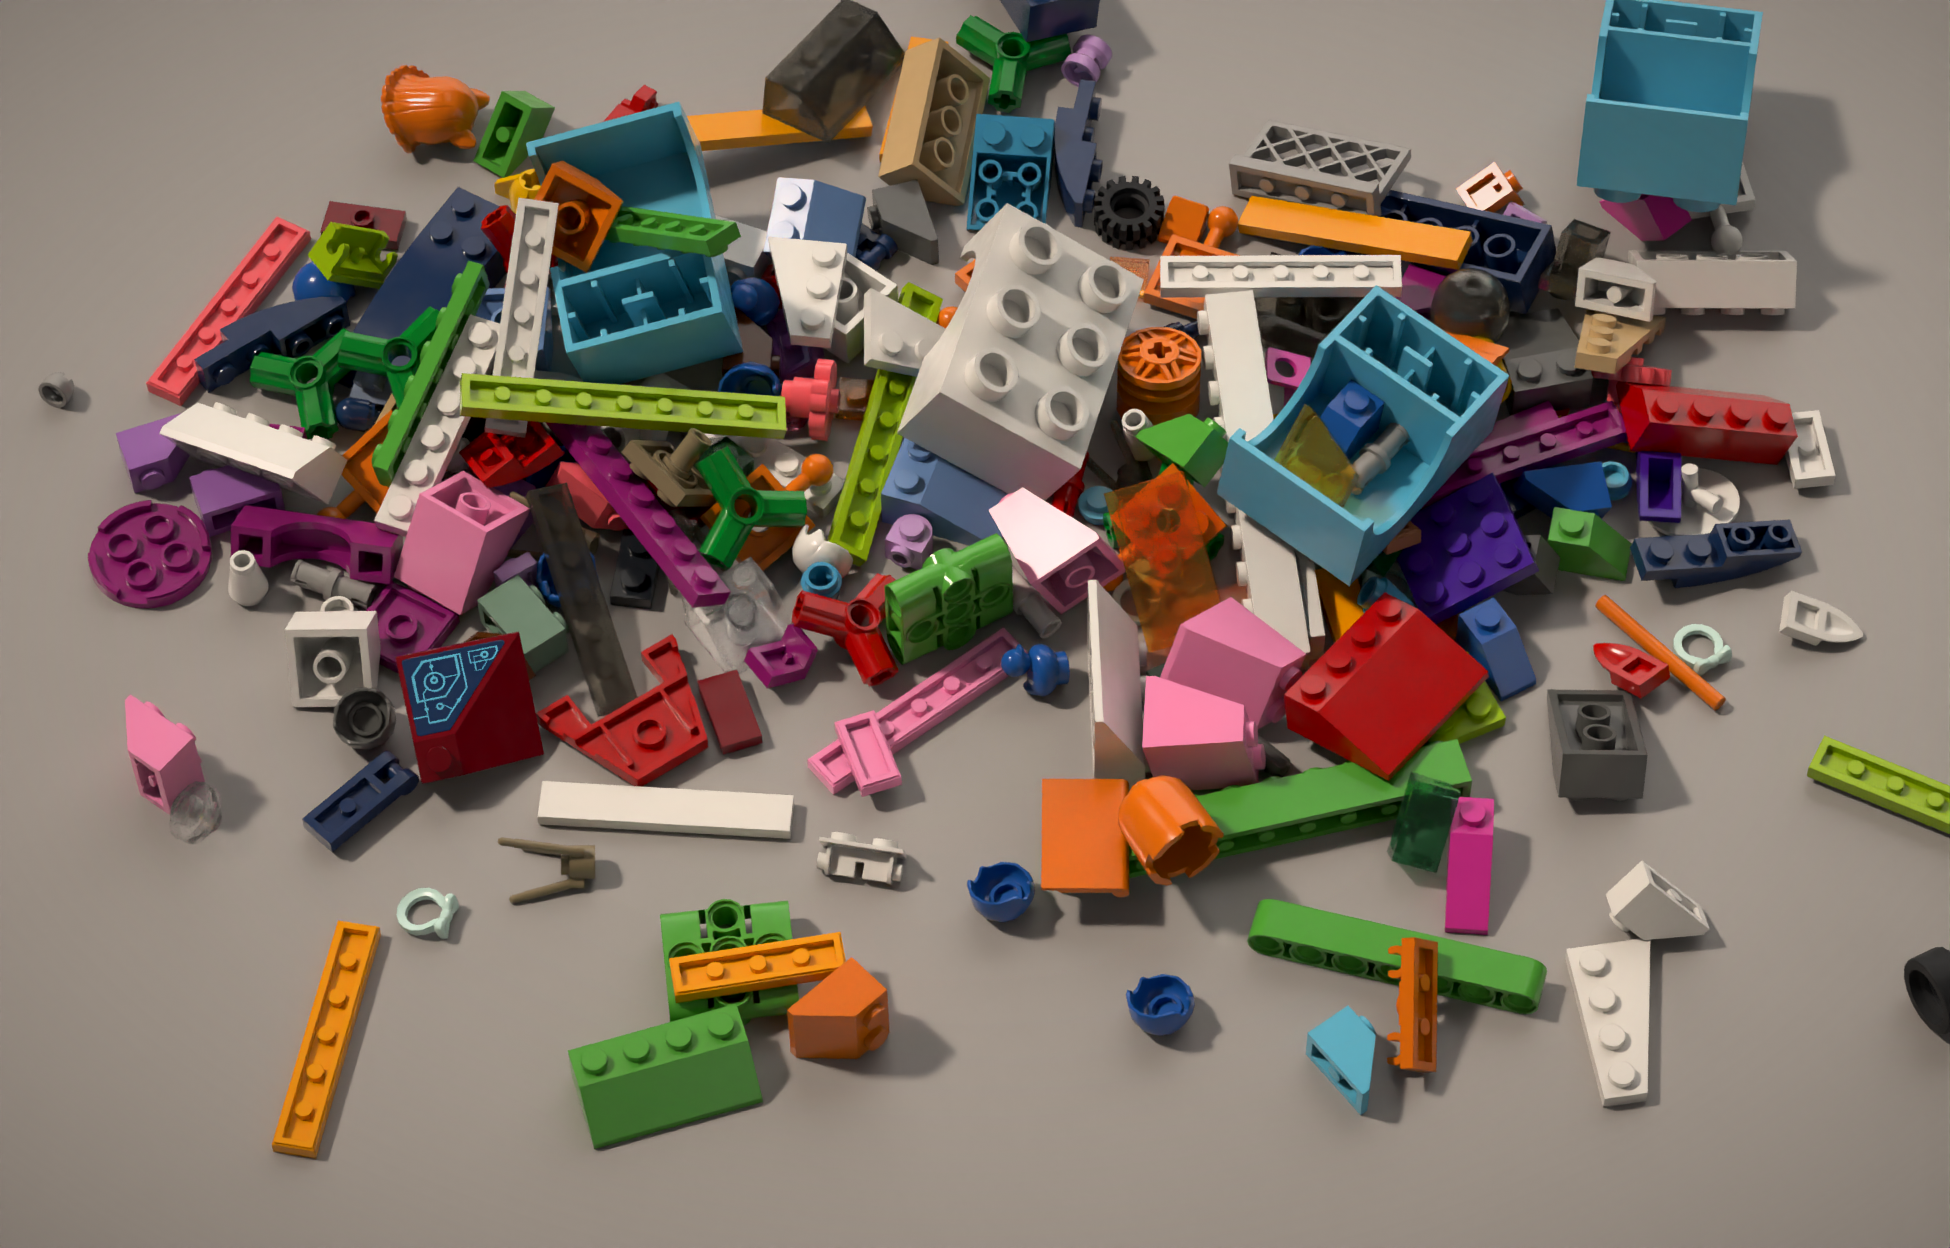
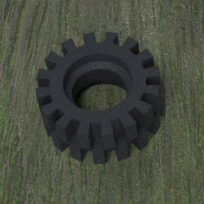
[1094,176,1165,250]

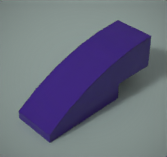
[1636,451,1681,523]

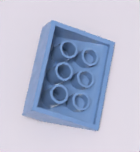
[881,438,1007,546]

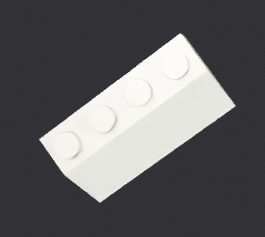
[1628,250,1797,315]
[159,402,347,504]

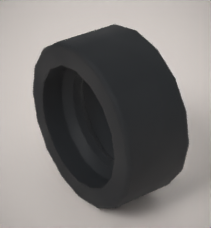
[1904,947,1950,1034]

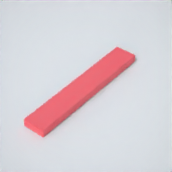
[146,217,311,406]

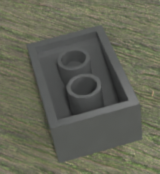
[1487,308,1593,416]
[1547,689,1648,801]

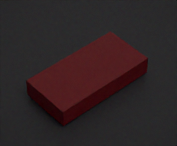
[697,669,763,755]

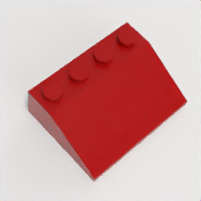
[1284,592,1489,781]

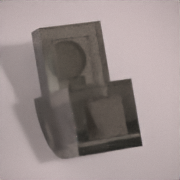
[1538,219,1611,301]

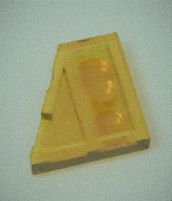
[1274,404,1360,508]

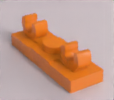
[1387,937,1438,1073]

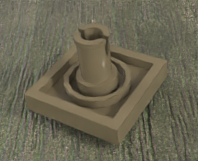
[621,428,717,507]

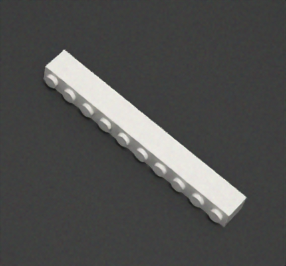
[1197,290,1311,671]

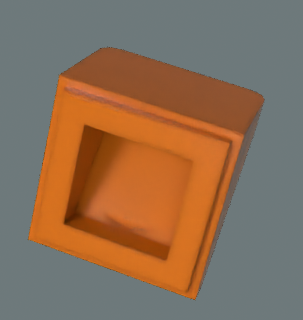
[1157,196,1209,244]

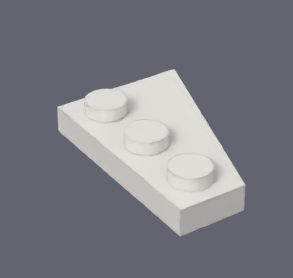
[864,288,946,377]

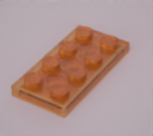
[1104,471,1222,653]

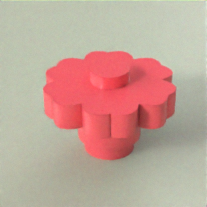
[1591,357,1672,413]
[781,358,841,441]

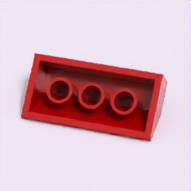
[1616,381,1798,465]

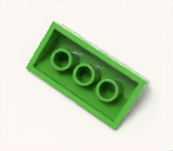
[568,1004,763,1149]

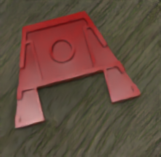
[536,634,709,787]

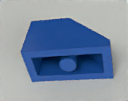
[1297,380,1385,481]
[1513,461,1612,519]
[1456,597,1536,702]

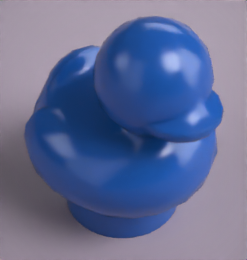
[731,277,780,326]
[1001,644,1070,696]

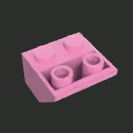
[125,694,205,816]

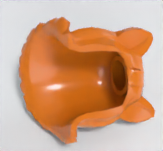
[381,65,490,154]

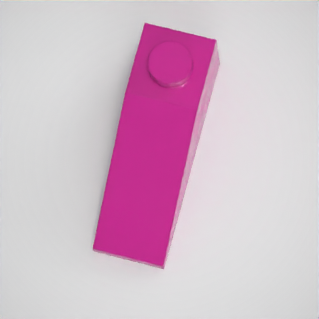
[1445,796,1494,935]

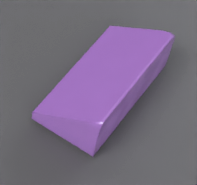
[766,308,825,382]

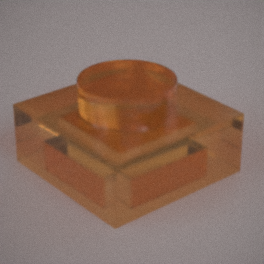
[835,377,874,421]

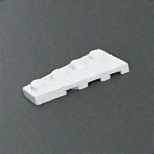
[1565,938,1651,1107]

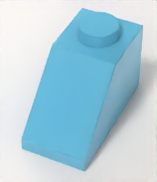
[1306,1005,1376,1115]

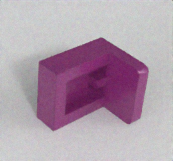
[744,624,818,689]

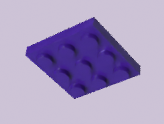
[1397,472,1539,625]

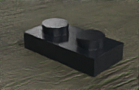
[610,529,660,609]

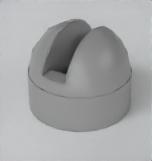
[38,372,75,408]

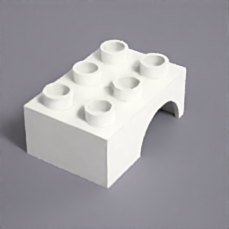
[897,203,1144,501]

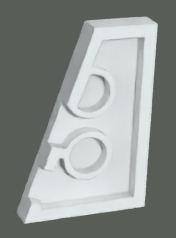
[768,237,847,348]

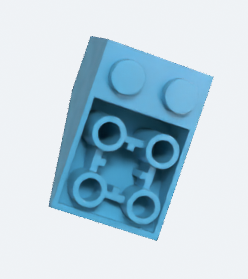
[966,114,1055,231]

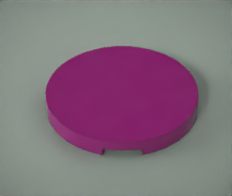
[88,500,212,609]

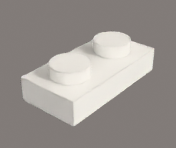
[1785,410,1836,489]

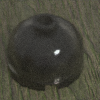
[1429,268,1511,343]

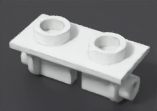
[817,832,907,885]

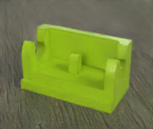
[308,222,398,289]

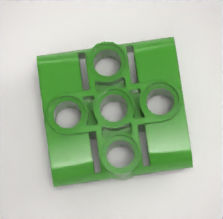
[884,533,1013,665]
[660,899,799,1026]

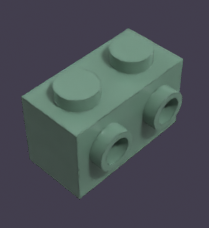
[477,575,569,673]

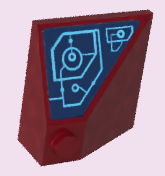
[395,631,544,784]

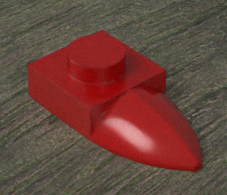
[1593,643,1670,699]

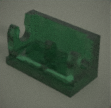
[1387,772,1461,873]

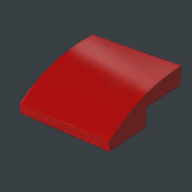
[459,421,565,488]

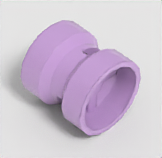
[1061,34,1112,87]

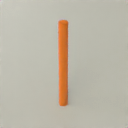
[1595,595,1726,711]

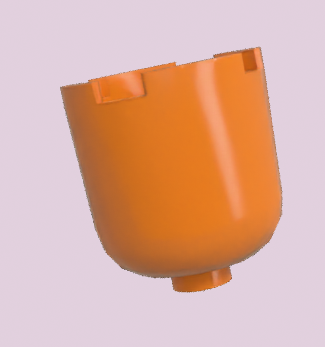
[1118,775,1224,886]

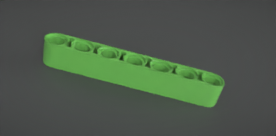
[1247,899,1547,1014]

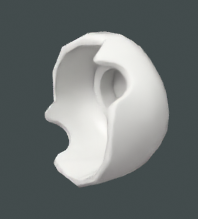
[792,524,853,578]

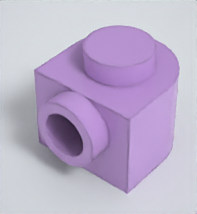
[885,514,933,570]

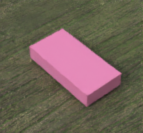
[834,710,902,797]

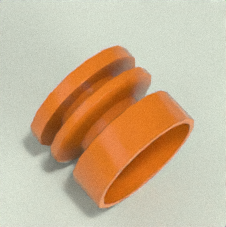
[1116,327,1201,426]

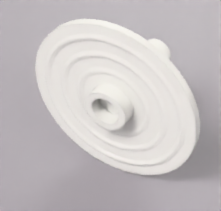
[1647,463,1740,536]

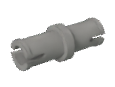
[1340,423,1410,495]
[290,560,377,610]

